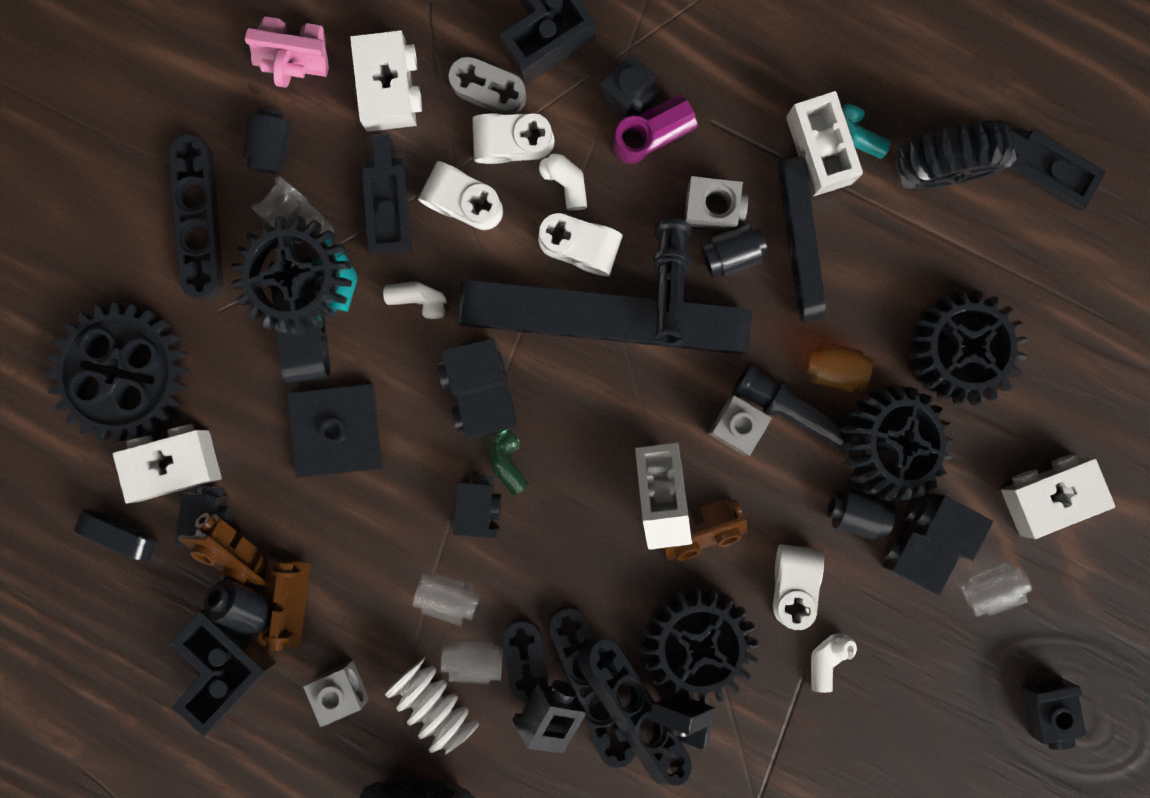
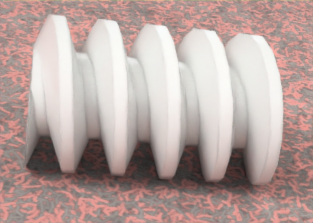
[385,657,479,755]

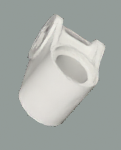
[473,113,555,164]
[418,161,503,230]
[538,213,623,277]
[772,544,824,630]

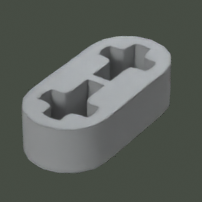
[449,57,526,115]

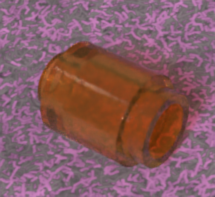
[805,341,873,392]

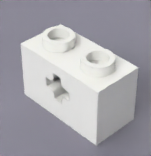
[350,30,422,132]
[786,91,863,197]
[113,424,222,503]
[635,443,692,549]
[1001,453,1115,539]

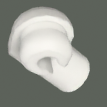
[539,154,587,211]
[383,282,447,319]
[811,633,857,693]

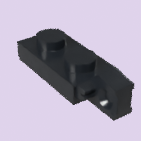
[1007,128,1106,211]
[362,134,413,255]

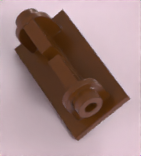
[664,498,747,561]
[178,513,266,586]
[258,558,311,651]

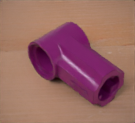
[612,94,698,164]

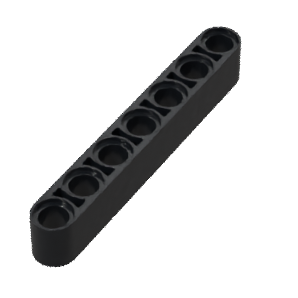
[456,281,753,354]

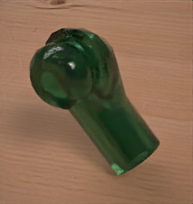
[490,430,529,496]

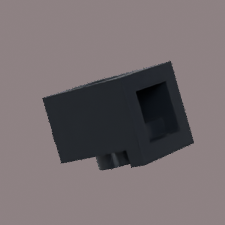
[600,53,659,119]
[453,474,502,538]
[175,485,232,547]
[1022,678,1087,750]
[512,680,587,754]

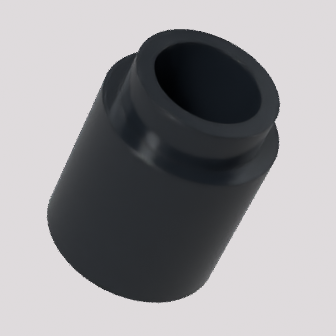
[243,109,291,174]
[701,224,767,278]
[827,487,896,540]
[204,579,272,634]

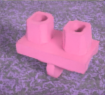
[245,17,329,88]

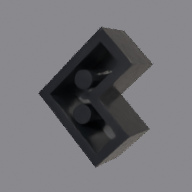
[500,0,596,85]
[437,338,519,439]
[883,493,994,596]
[170,609,277,737]

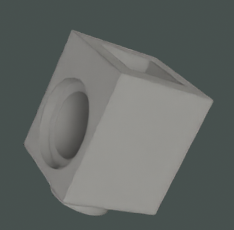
[684,176,748,231]
[707,396,772,456]
[303,660,369,727]

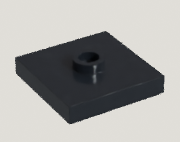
[288,384,383,478]

